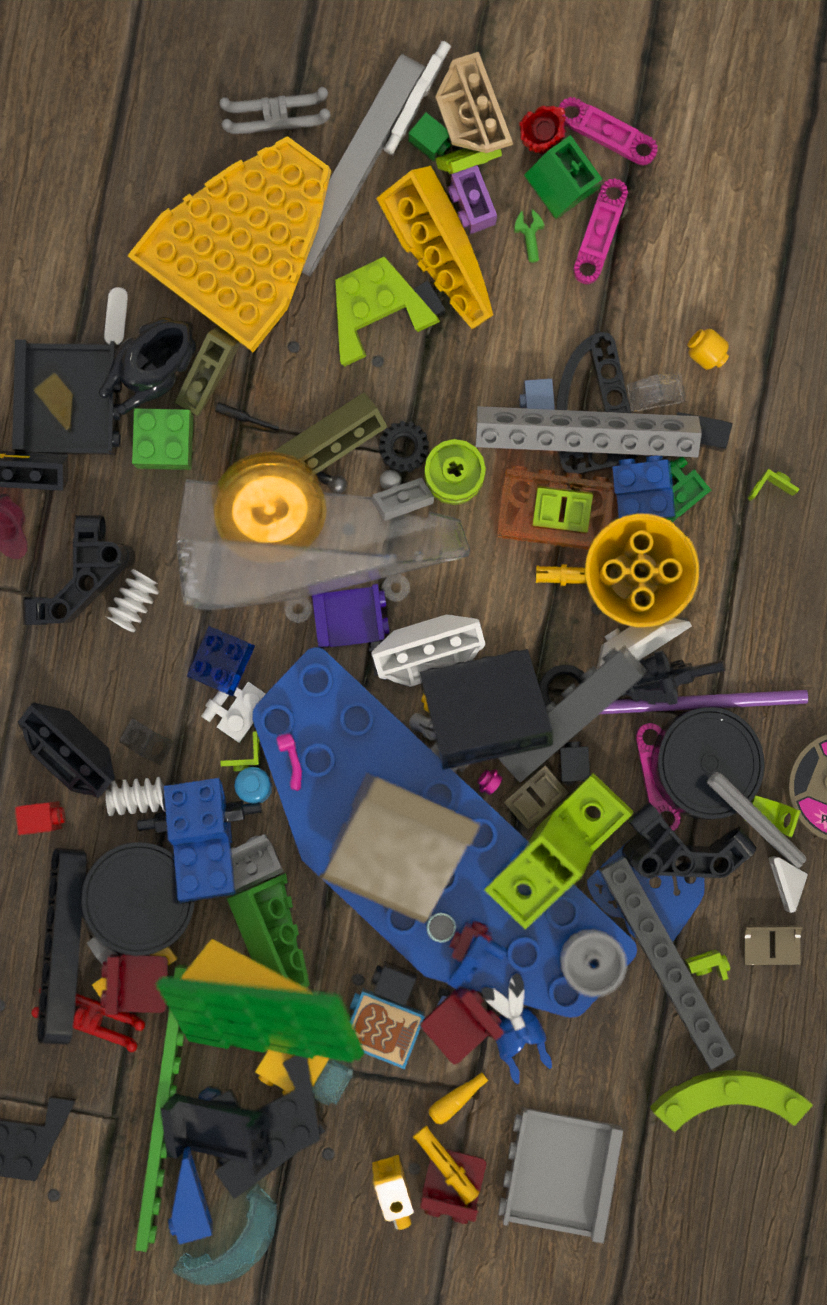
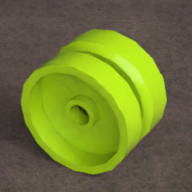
[424,439,486,505]

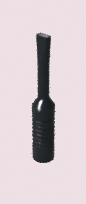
[215,402,279,431]

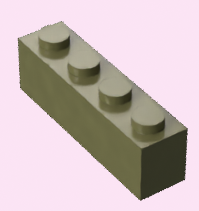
[272,392,387,487]

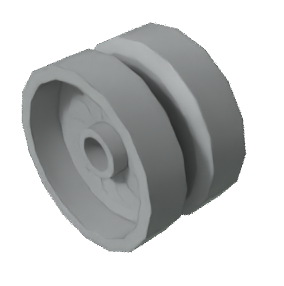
[560,929,626,997]

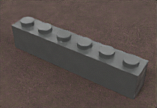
[498,645,647,782]

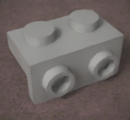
[231,834,284,896]

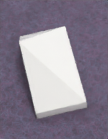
[768,856,808,913]

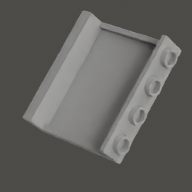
[498,1107,623,1243]

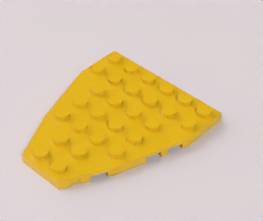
[128,136,331,352]

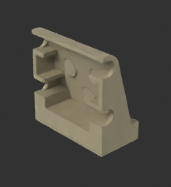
[319,772,480,923]

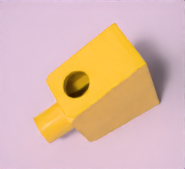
[372,1155,413,1230]

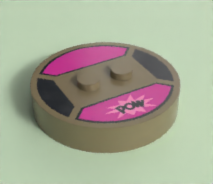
[785,734,827,840]

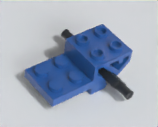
[137,778,262,903]

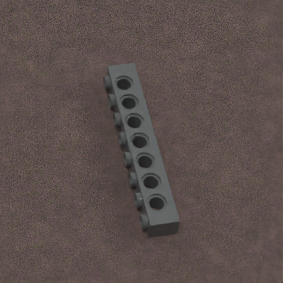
[598,856,735,1070]

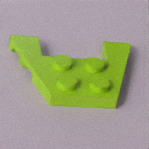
[335,257,440,366]

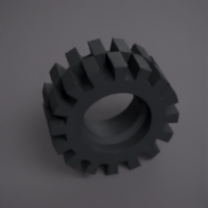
[379,421,429,473]

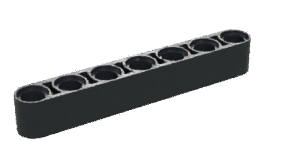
[37,847,87,1045]

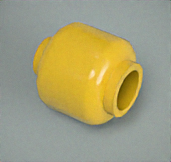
[687,329,729,370]

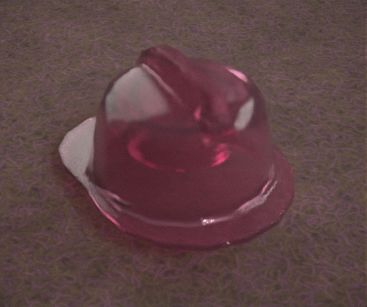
[0,496,27,559]

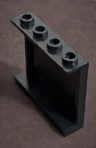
[12,339,122,455]
[419,649,553,770]

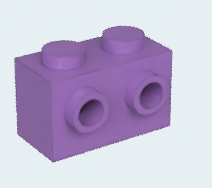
[448,165,497,234]

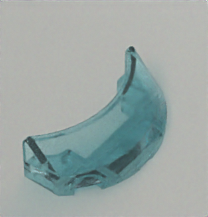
[172,1185,277,1285]

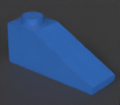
[168,1147,213,1245]

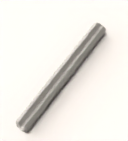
[708,772,806,868]

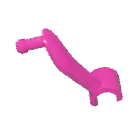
[277,734,302,791]

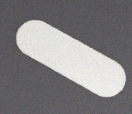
[104,287,128,345]

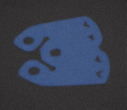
[587,843,704,942]

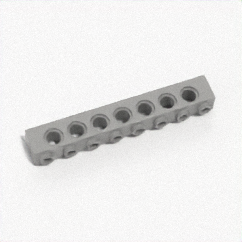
[476,406,702,457]

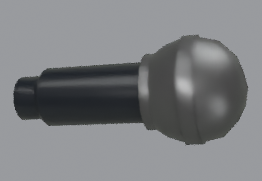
[311,471,347,494]

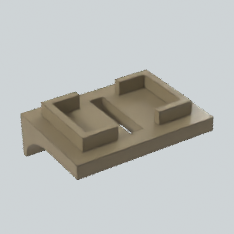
[501,763,569,830]
[744,925,802,965]

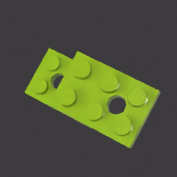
[485,773,633,929]

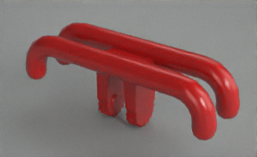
[31,989,145,1052]

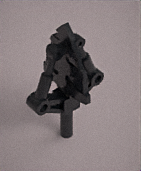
[622,650,726,705]

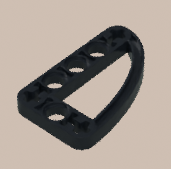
[556,332,638,476]

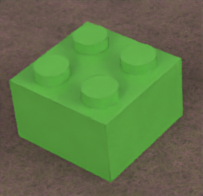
[132,408,193,470]

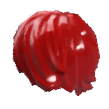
[519,105,566,155]

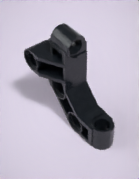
[23,515,136,625]
[622,802,757,879]

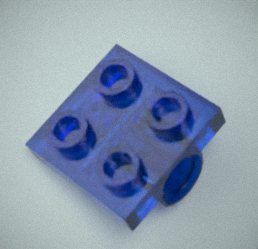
[187,626,255,697]

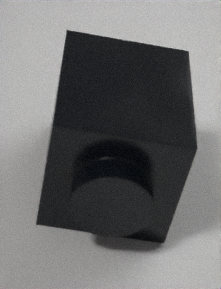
[558,741,590,782]

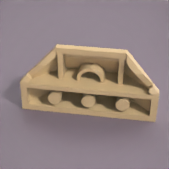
[435,52,513,153]

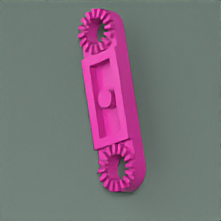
[559,97,658,165]
[573,178,628,284]
[635,723,680,831]

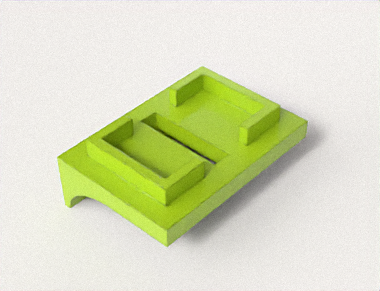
[533,486,593,533]

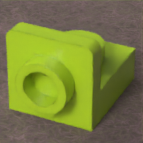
[684,949,730,981]

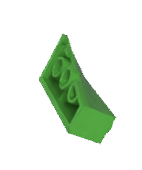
[227,873,310,988]

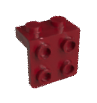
[101,954,168,1015]
[420,986,504,1065]
[420,1149,486,1224]

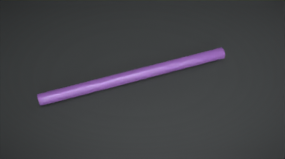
[600,690,808,714]

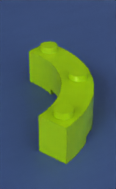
[650,1070,813,1132]

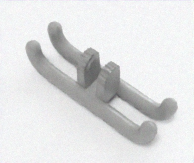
[219,87,330,134]

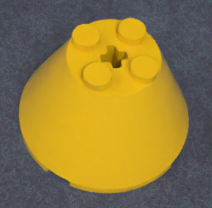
[585,514,699,627]

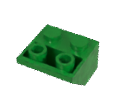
[524,135,603,220]

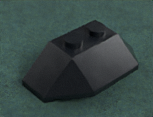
[18,702,115,798]

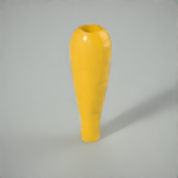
[429,1072,488,1124]

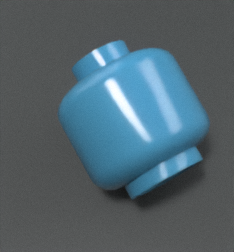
[234,767,273,804]

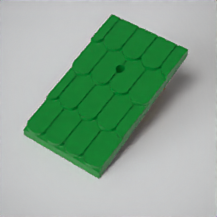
[155,939,365,1062]

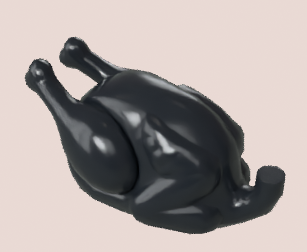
[99,317,196,415]

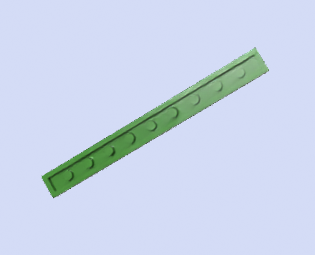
[135,965,190,1252]

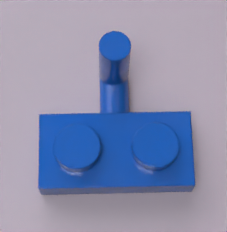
[448,935,507,990]

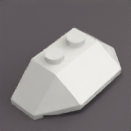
[371,614,486,687]
[597,618,692,669]

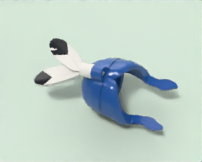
[481,973,552,1084]

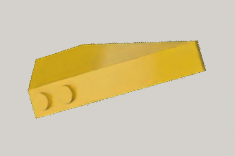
[376,166,493,329]

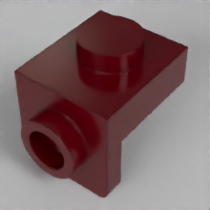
[449,921,492,962]

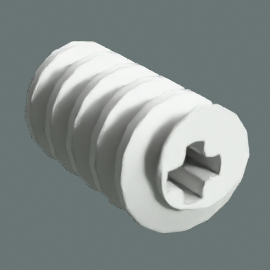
[105,569,159,632]
[106,777,166,816]

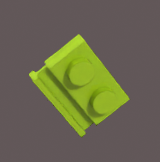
[435,148,502,174]

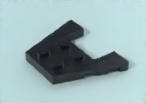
[209,1055,321,1166]
[0,1096,76,1181]

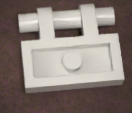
[201,671,266,743]

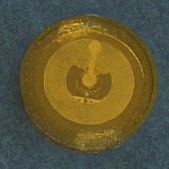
[213,452,326,562]

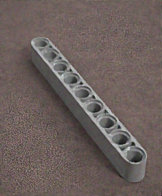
[302,54,426,277]

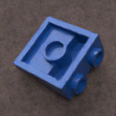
[612,455,676,519]

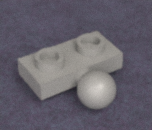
[372,469,434,521]

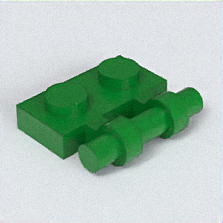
[665,456,711,522]

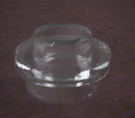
[383,574,410,602]
[284,595,312,623]

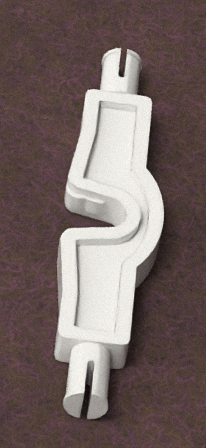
[383,41,451,155]

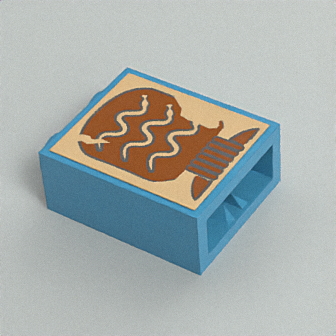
[349,988,425,1069]

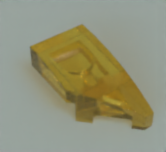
[34,373,73,430]

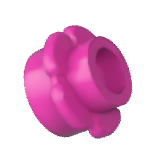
[477,769,502,795]

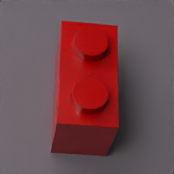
[15,801,65,835]

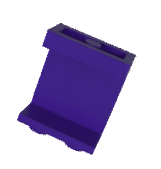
[312,584,389,649]

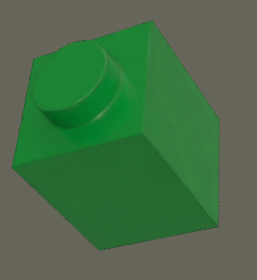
[409,113,452,162]

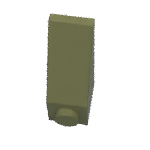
[175,327,241,416]

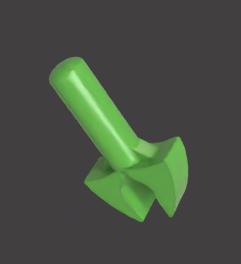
[514,209,544,263]

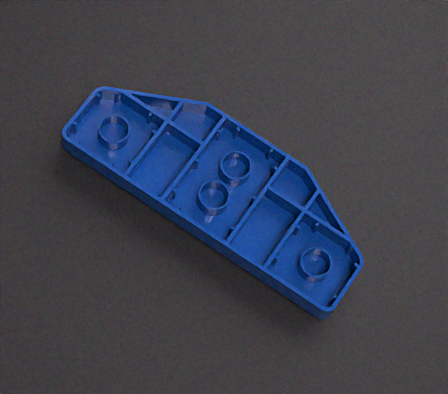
[252,647,637,1018]

